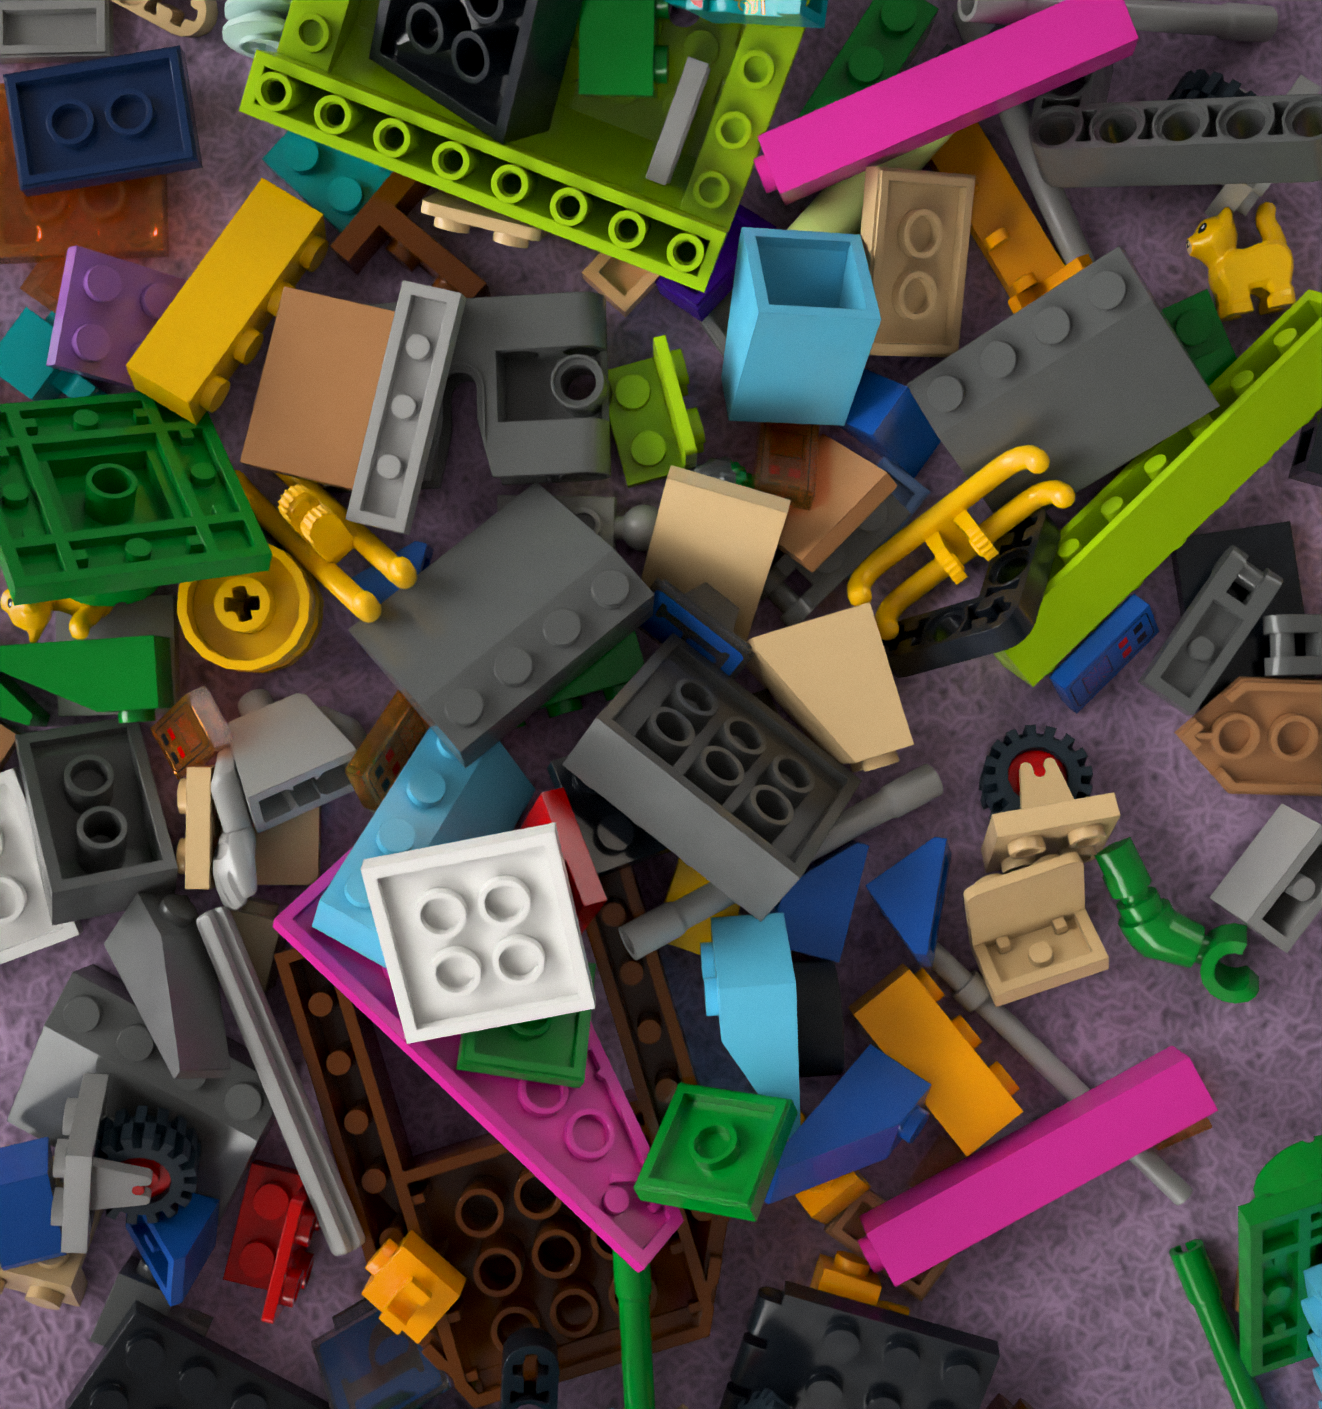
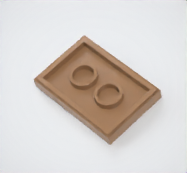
[240,286,395,491]

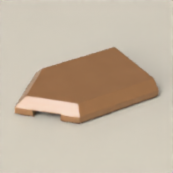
[1174,676,1322,796]

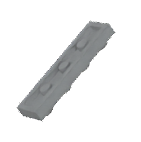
[345,280,466,536]

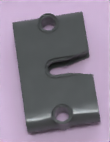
[323,291,613,493]

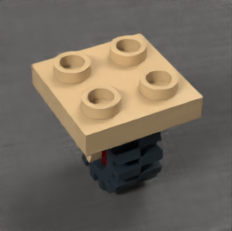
[979,724,1120,875]

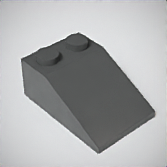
[15,718,178,926]

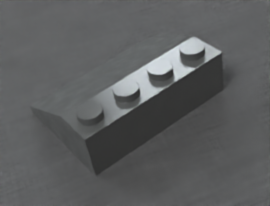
[906,246,1220,513]
[348,482,655,768]
[562,633,862,922]
[7,964,276,1228]

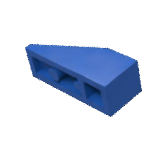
[764,1044,931,1204]

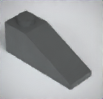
[104,892,231,1079]

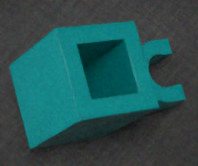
[0,307,108,401]

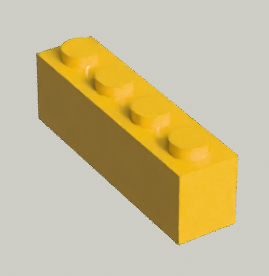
[125,178,329,425]

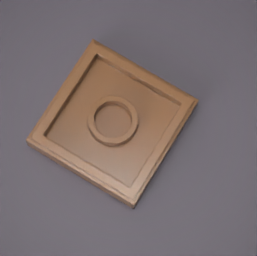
[765,434,897,573]

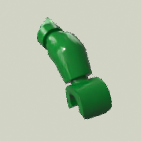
[1094,837,1259,1004]

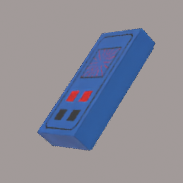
[1049,594,1160,714]

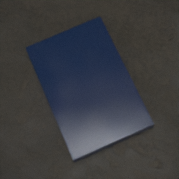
[3,45,203,197]

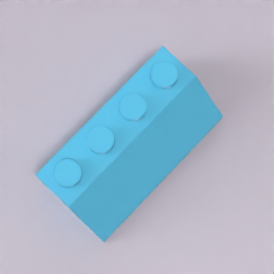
[312,727,536,969]

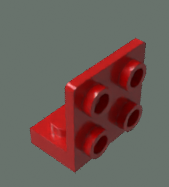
[223,1159,321,1324]

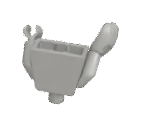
[211,689,397,911]

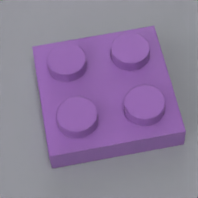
[46,245,187,391]

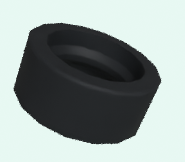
[793,960,845,1078]

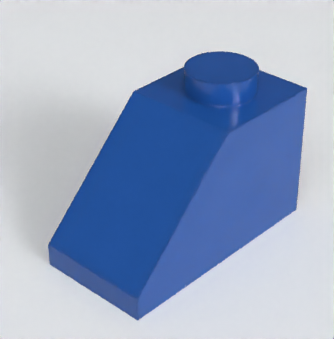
[770,840,869,963]

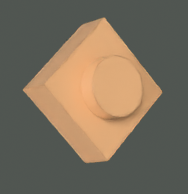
[582,252,660,318]

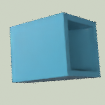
[721,227,881,426]

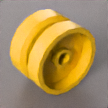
[177,543,324,674]

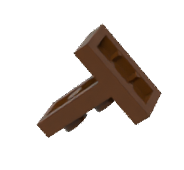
[330,172,491,298]

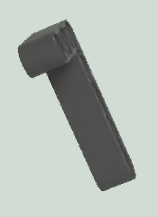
[1028,64,1322,188]

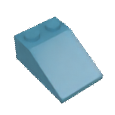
[700,912,801,1138]

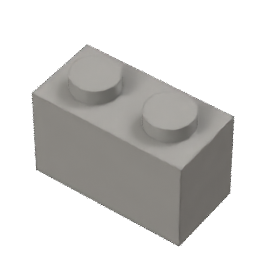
[1209,803,1322,953]

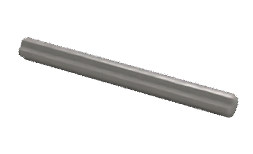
[196,906,365,1256]

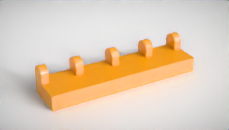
[928,122,1065,298]

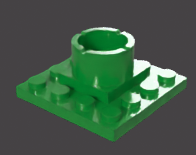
[0,392,272,606]
[1238,1135,1322,1378]

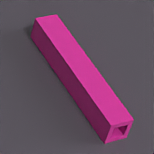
[753,0,1139,206]
[857,1045,1218,1287]

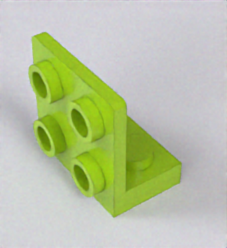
[608,335,706,488]

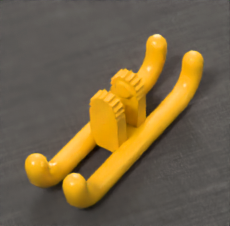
[847,445,1076,641]
[234,470,418,623]

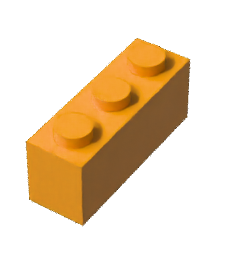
[848,963,1024,1157]

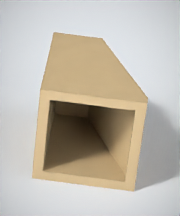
[736,602,914,773]

